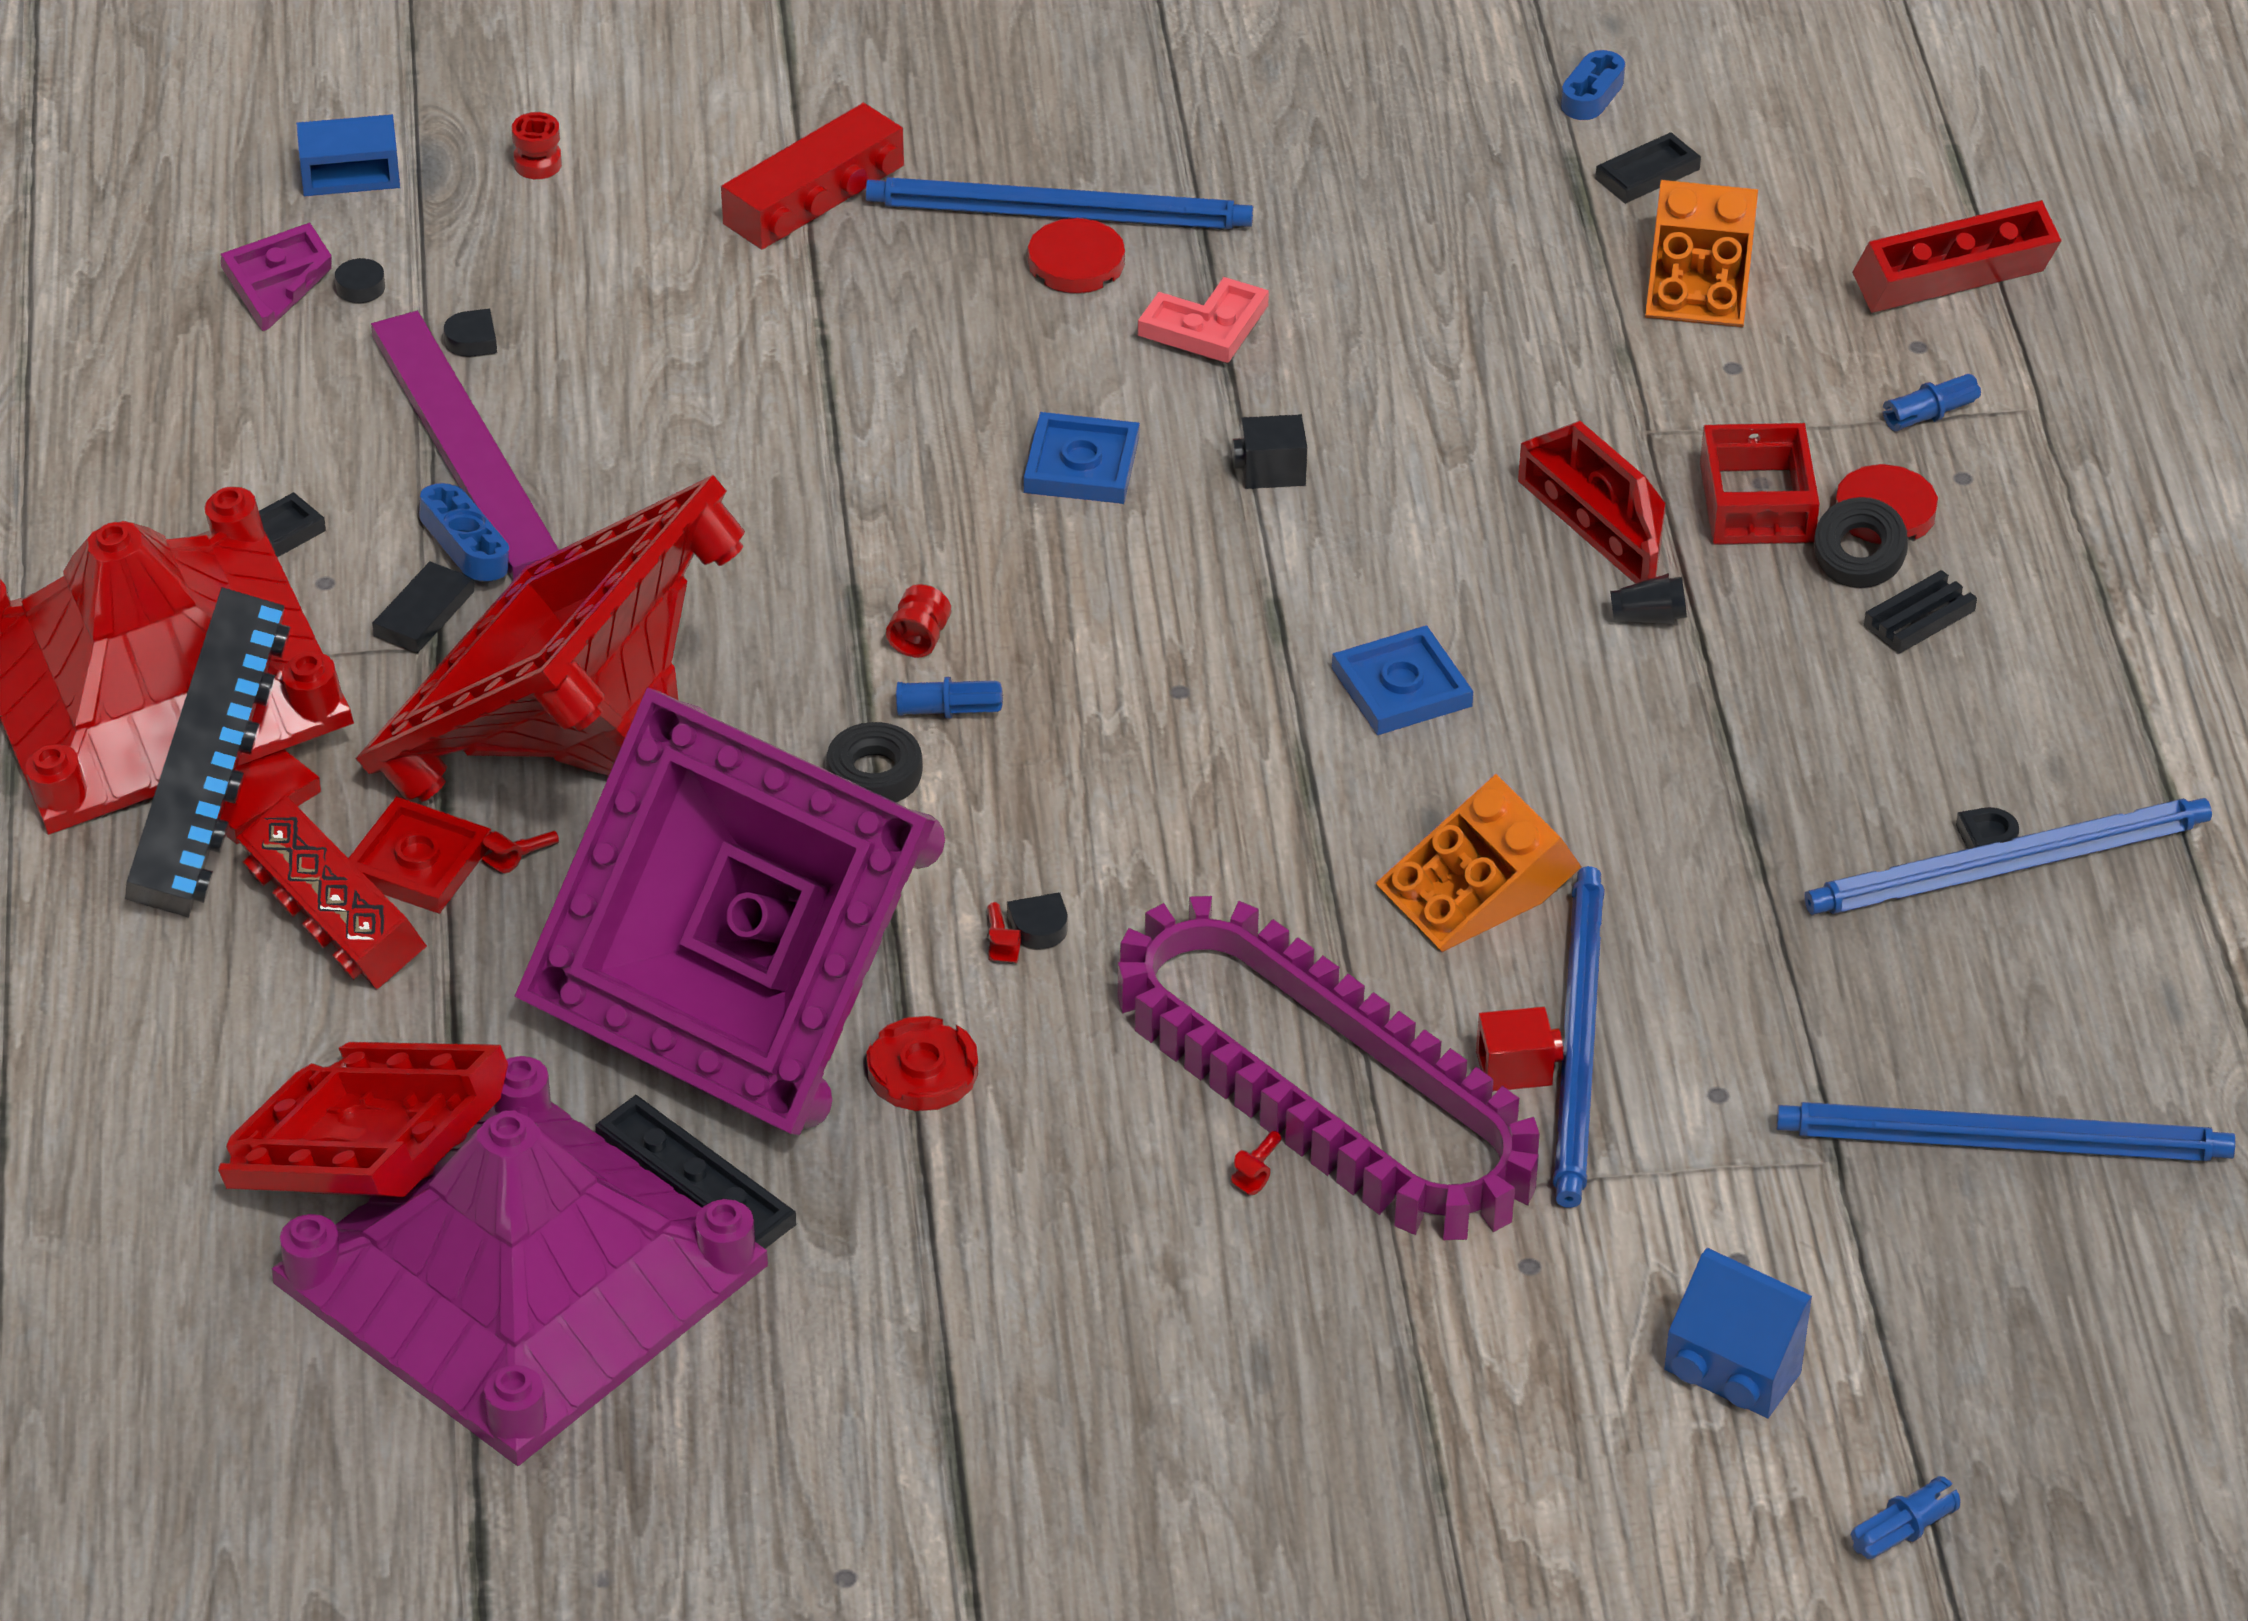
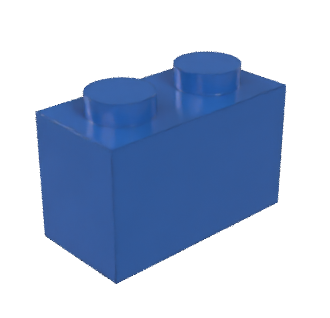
[296,114,400,196]

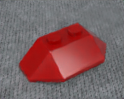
[1518,421,1665,584]

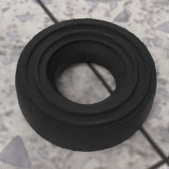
[1814,497,1908,588]
[826,722,923,802]

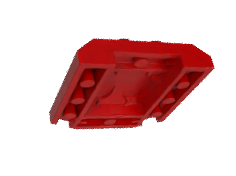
[218,1042,508,1197]

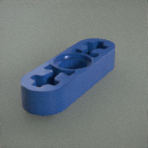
[419,483,509,581]

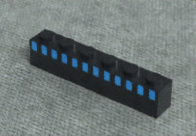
[125,587,291,918]

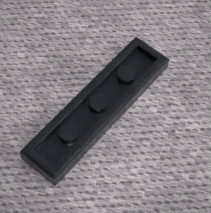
[595,1095,797,1249]

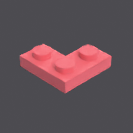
[1138,277,1269,363]

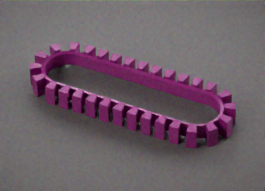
[1118,896,1540,1240]

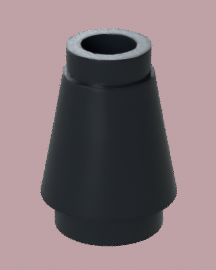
[1610,573,1687,625]

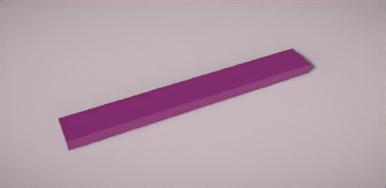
[371,310,559,581]

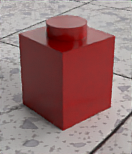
[1476,1006,1563,1091]

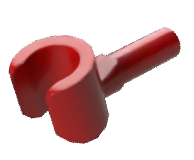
[482,831,559,873]
[987,902,1021,963]
[1231,1131,1282,1196]

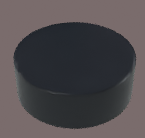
[335,258,385,303]

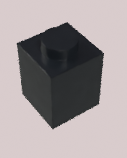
[1232,414,1308,489]

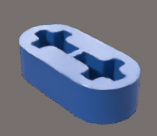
[1561,50,1625,120]

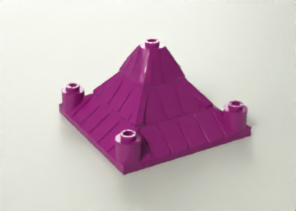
[514,688,945,1135]
[272,1056,768,1467]

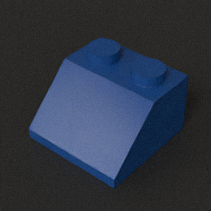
[1664,1248,1812,1419]

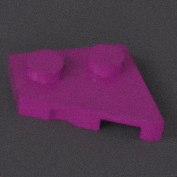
[221,222,332,331]

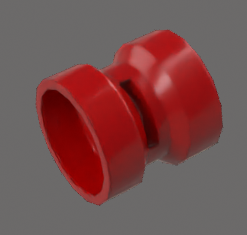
[512,112,562,180]
[886,584,952,658]

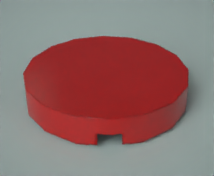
[1028,218,1125,293]
[1835,464,1938,544]
[867,1016,978,1111]

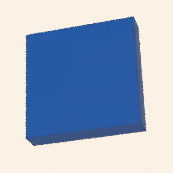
[1024,412,1140,504]
[1332,625,1473,736]

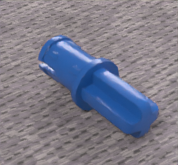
[1883,374,1981,432]
[896,677,1003,719]
[1850,1476,1960,1559]

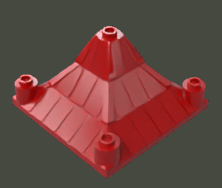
[355,475,745,802]
[0,487,354,835]

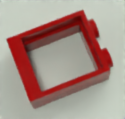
[1700,423,1820,544]

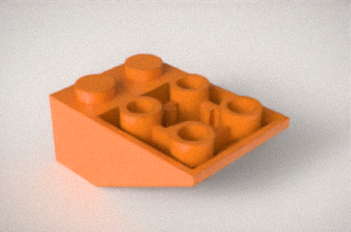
[1645,180,1758,327]
[1375,774,1582,952]

